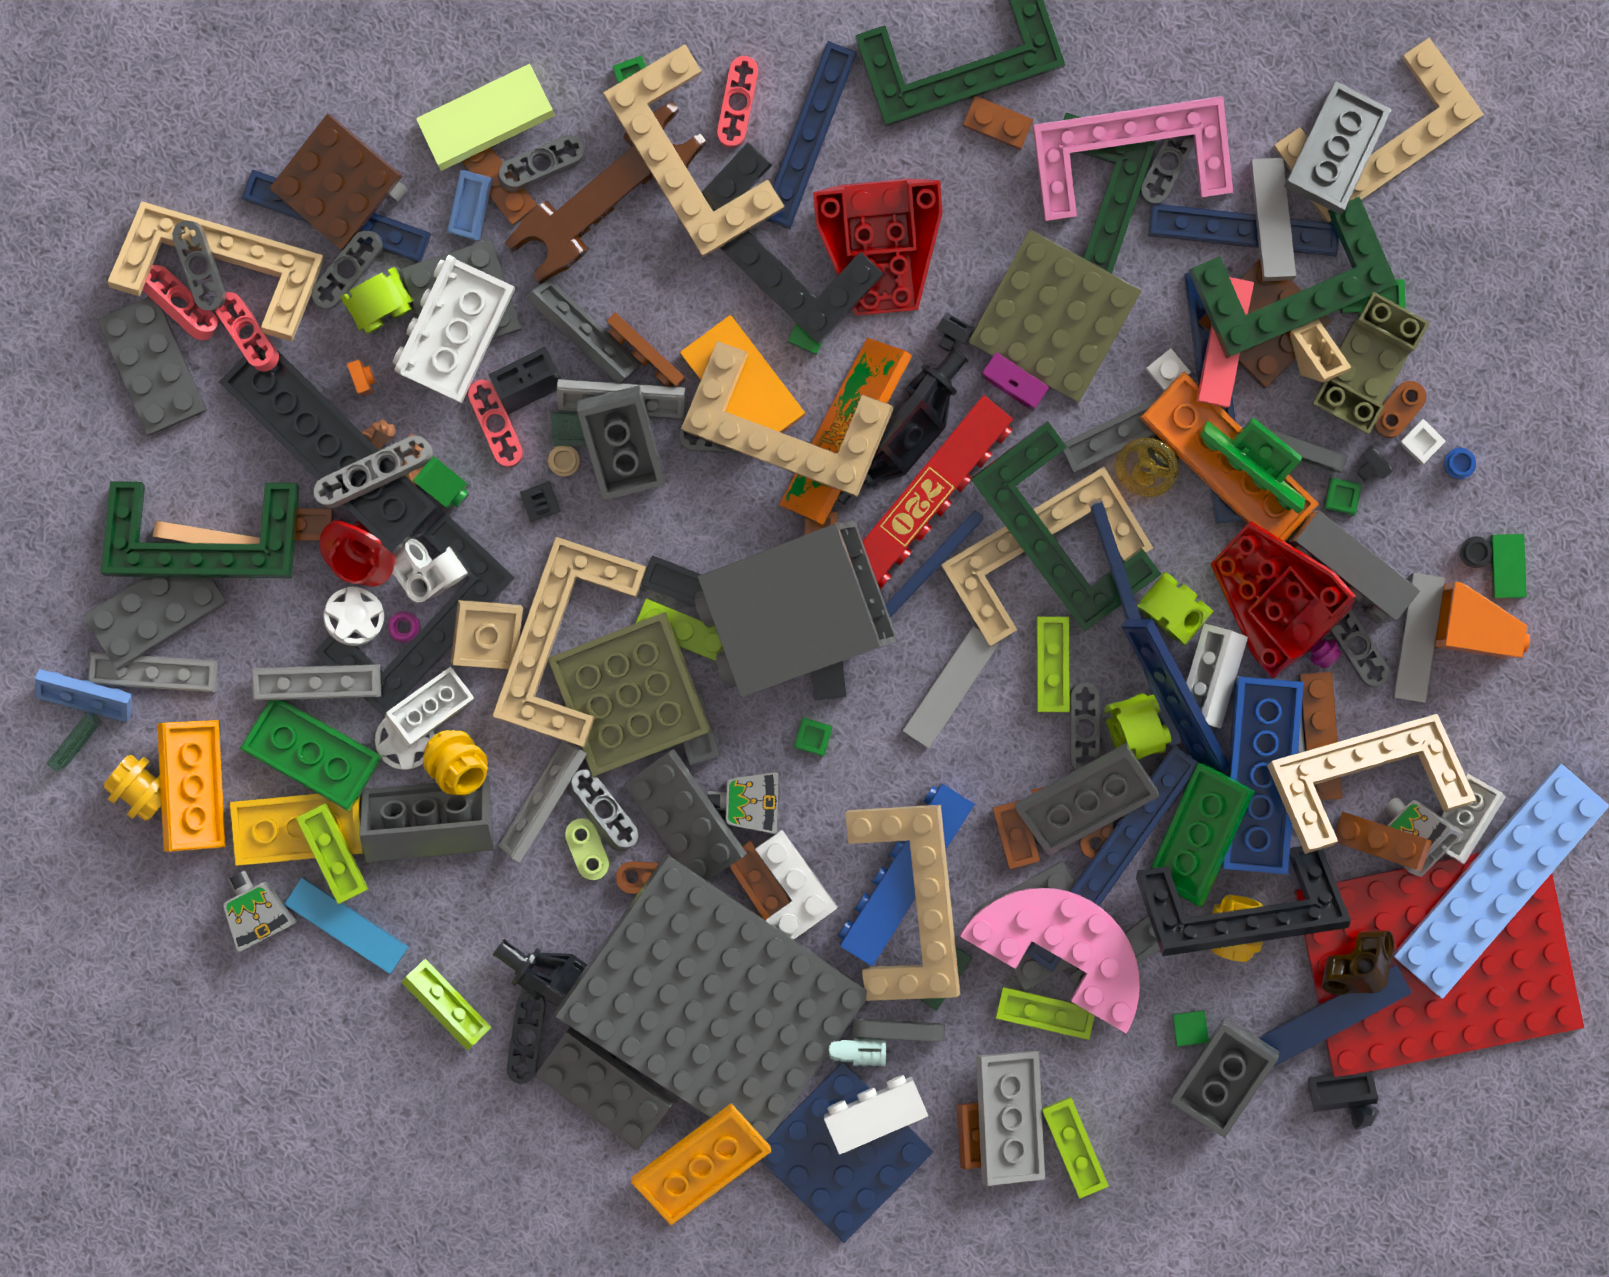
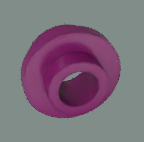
[388,611,420,643]
[1310,639,1341,668]

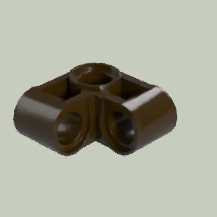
[1322,930,1394,995]

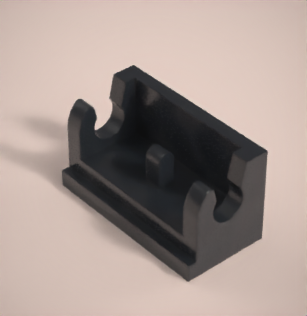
[488,347,562,414]

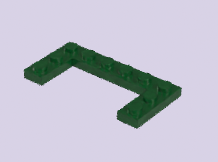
[855,0,1065,127]
[1063,112,1156,274]
[1188,196,1397,358]
[970,421,1161,631]
[101,481,299,579]

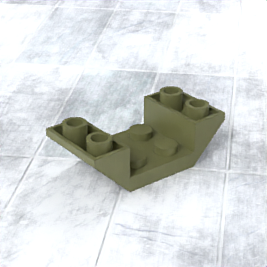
[1312,292,1430,434]

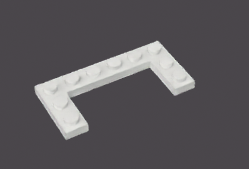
[755,830,838,940]

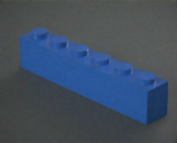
[838,783,975,966]

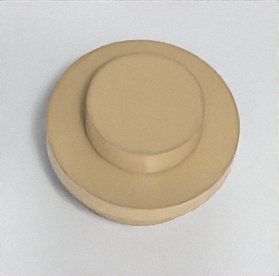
[548,445,580,477]

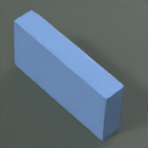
[447,170,493,240]

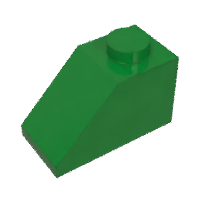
[413,456,470,510]

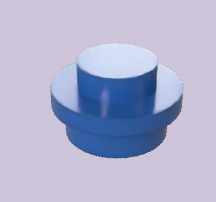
[1444,448,1476,480]

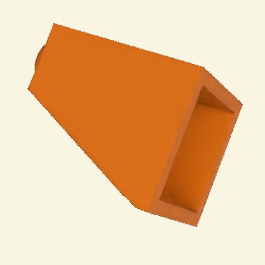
[1434,582,1530,659]

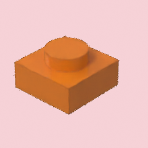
[347,360,376,397]

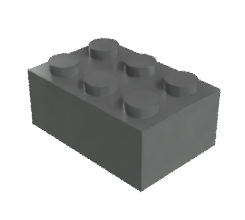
[577,385,665,501]
[1170,1016,1279,1138]

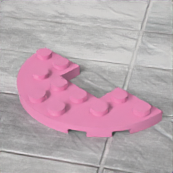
[959,888,1140,1034]

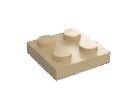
[451,600,523,669]

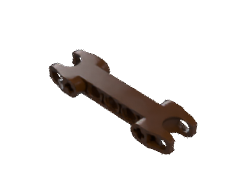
[505,101,707,284]

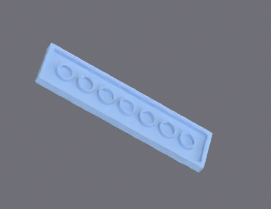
[1393,763,1609,999]

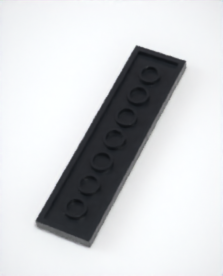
[219,345,439,555]

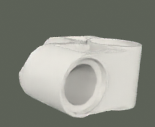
[392,539,468,602]

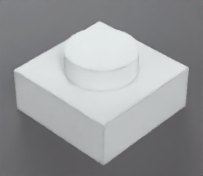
[1146,348,1191,391]
[1399,419,1446,465]

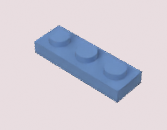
[35,669,132,723]

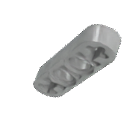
[313,435,433,508]

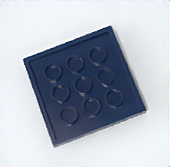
[761,1062,934,1243]

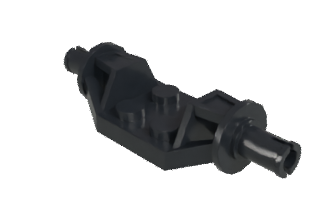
[837,347,969,505]
[493,938,617,1058]

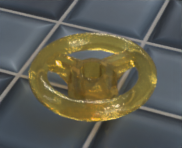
[1116,438,1179,497]

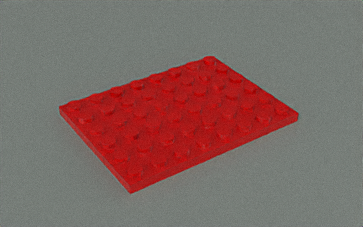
[1295,852,1584,1077]

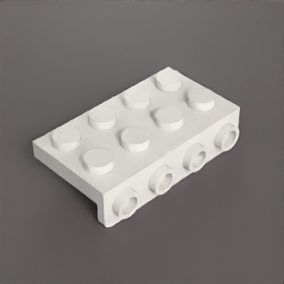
[393,255,515,403]

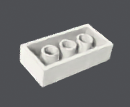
[385,666,474,747]
[1442,774,1506,865]

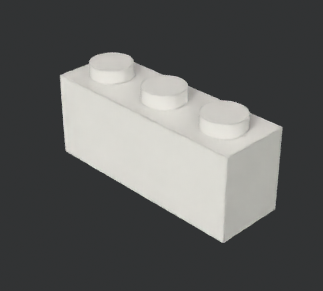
[1187,623,1248,728]
[824,1075,928,1155]

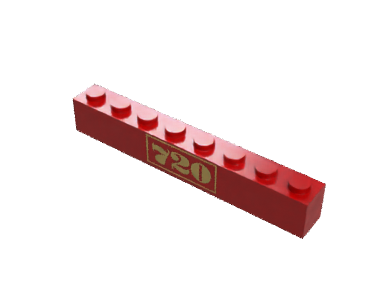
[862,395,1013,590]

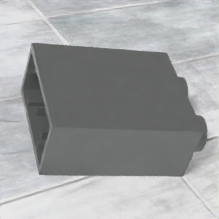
[695,520,898,698]

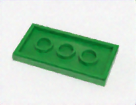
[240,700,383,812]
[1150,762,1255,906]

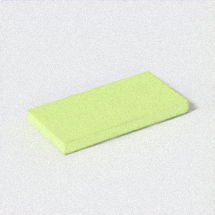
[416,64,555,171]

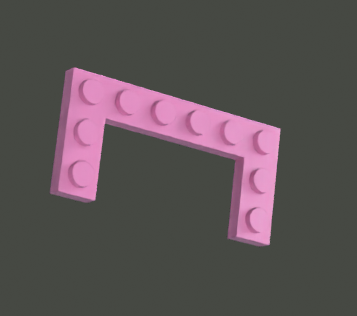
[1033,96,1233,221]

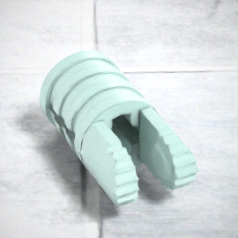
[828,1037,886,1066]

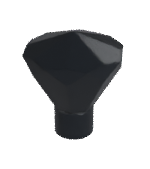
[1349,1105,1379,1130]

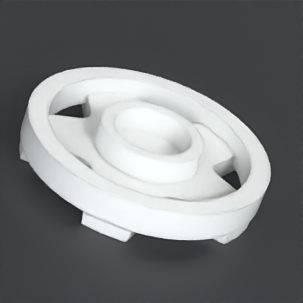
[323,586,384,646]
[375,717,435,770]

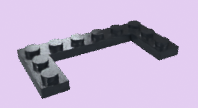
[702,142,885,344]
[315,512,515,717]
[1136,846,1351,957]

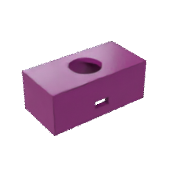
[980,352,1049,411]

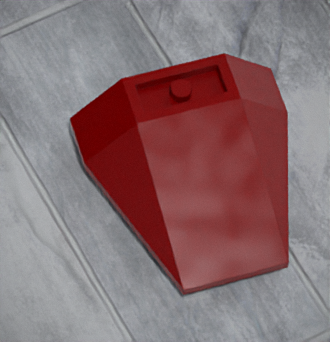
[813,179,943,316]
[1210,522,1356,679]

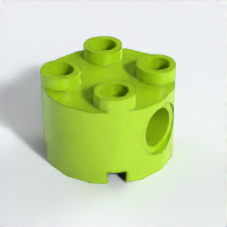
[340,267,414,334]
[1137,571,1214,646]
[1104,692,1172,761]

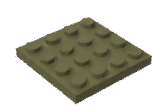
[968,229,1142,403]
[548,612,711,777]

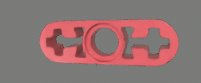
[717,56,758,148]
[143,264,218,340]
[215,292,279,372]
[468,380,523,467]

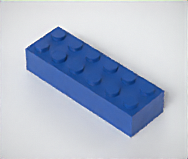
[1221,676,1304,875]

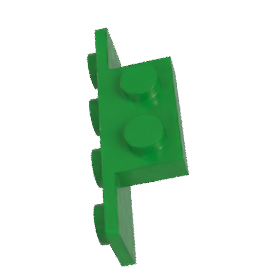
[1200,417,1305,514]

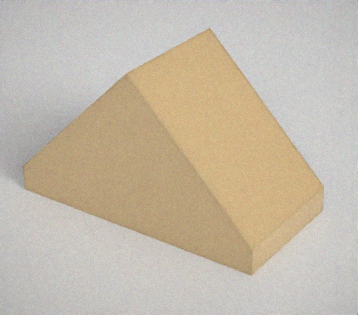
[1290,319,1352,382]

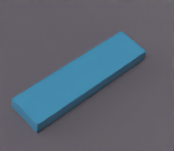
[284,877,409,974]

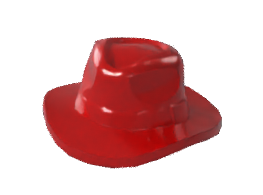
[319,520,395,587]

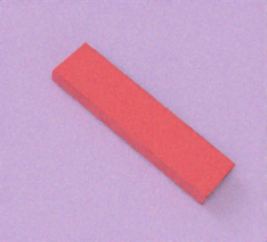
[1196,277,1254,408]

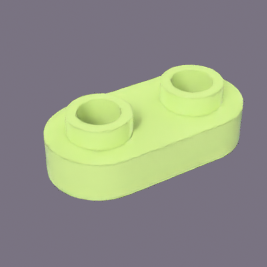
[565,818,610,880]

